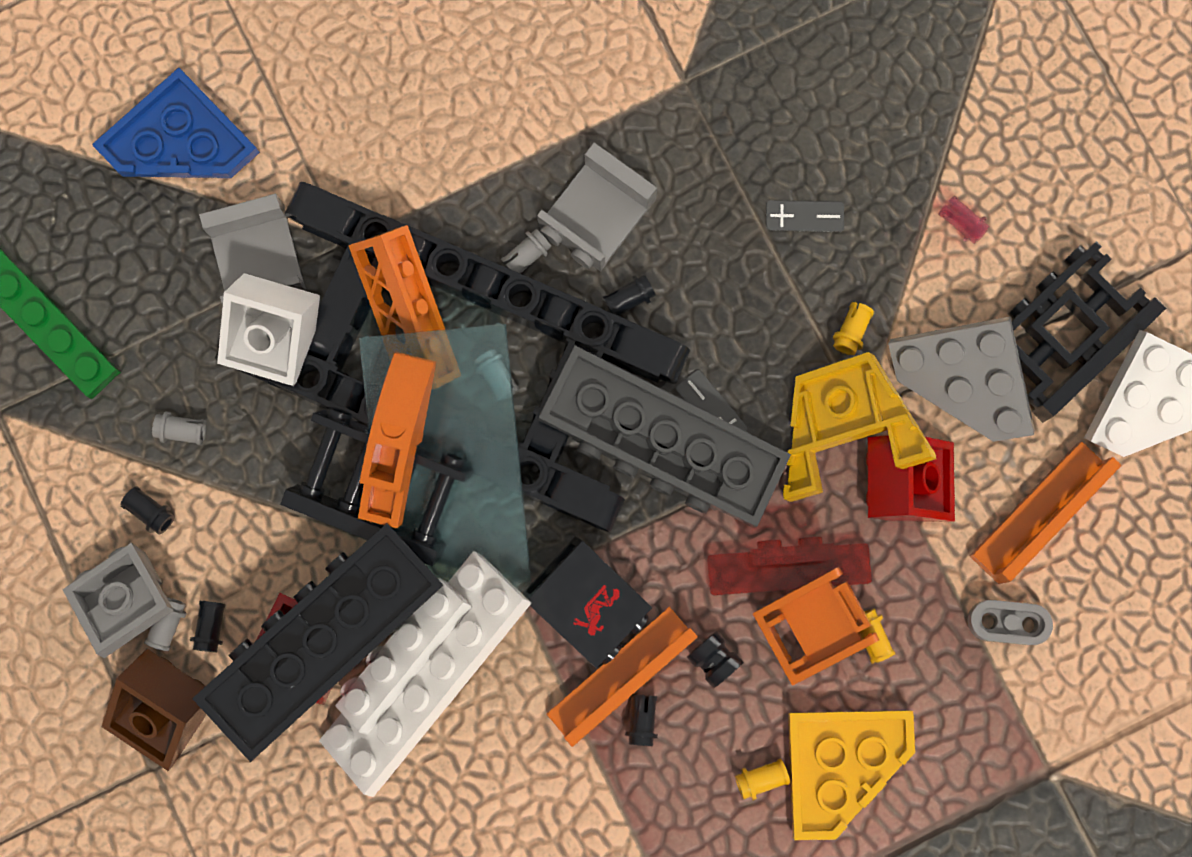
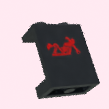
[522,536,652,668]

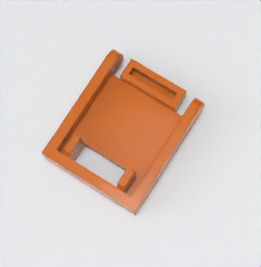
[752,567,880,686]

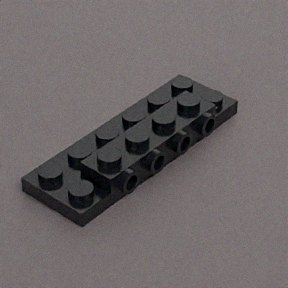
[192,523,443,762]

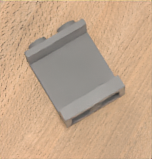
[537,143,657,272]
[199,194,306,304]

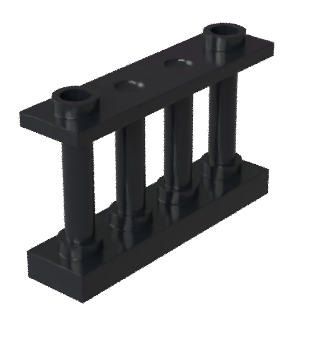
[280,406,474,567]

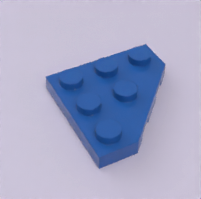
[92,68,260,178]

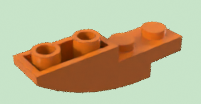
[358,352,437,529]

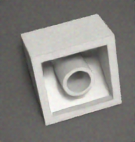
[217,273,320,386]

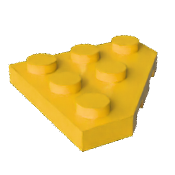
[788,710,915,840]

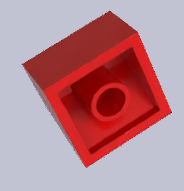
[866,435,955,522]

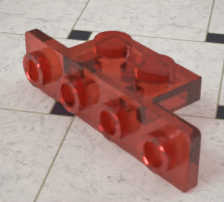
[707,537,872,596]

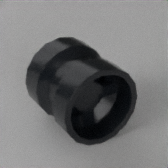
[687,631,744,689]

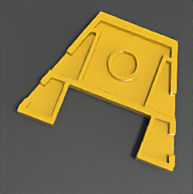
[783,352,936,502]

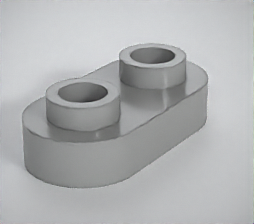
[967,600,1053,645]

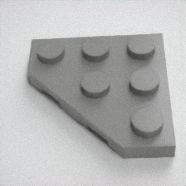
[888,316,1035,442]

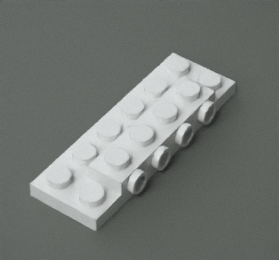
[319,551,531,797]

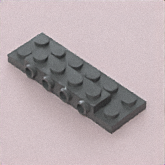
[537,345,791,528]

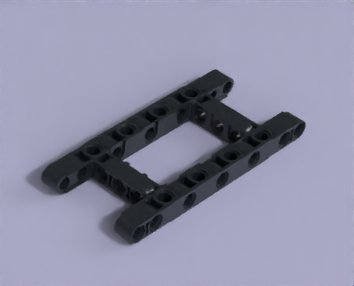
[215,182,690,533]

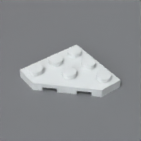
[1084,330,1192,457]

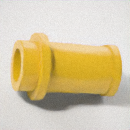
[833,302,874,355]
[859,608,895,664]
[735,758,790,801]

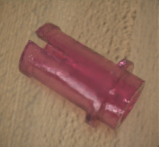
[938,195,991,244]

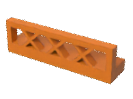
[348,225,462,390]
[970,441,1122,584]
[546,607,698,747]

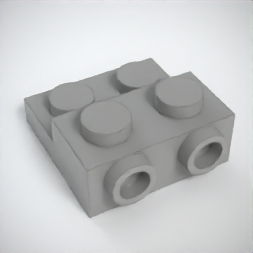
[62,543,174,658]

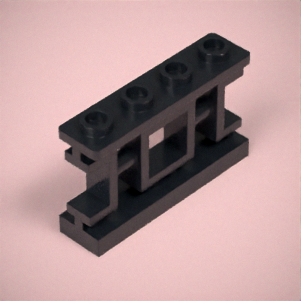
[1008,241,1167,423]

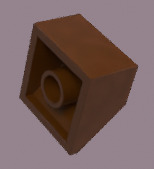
[101,649,206,771]

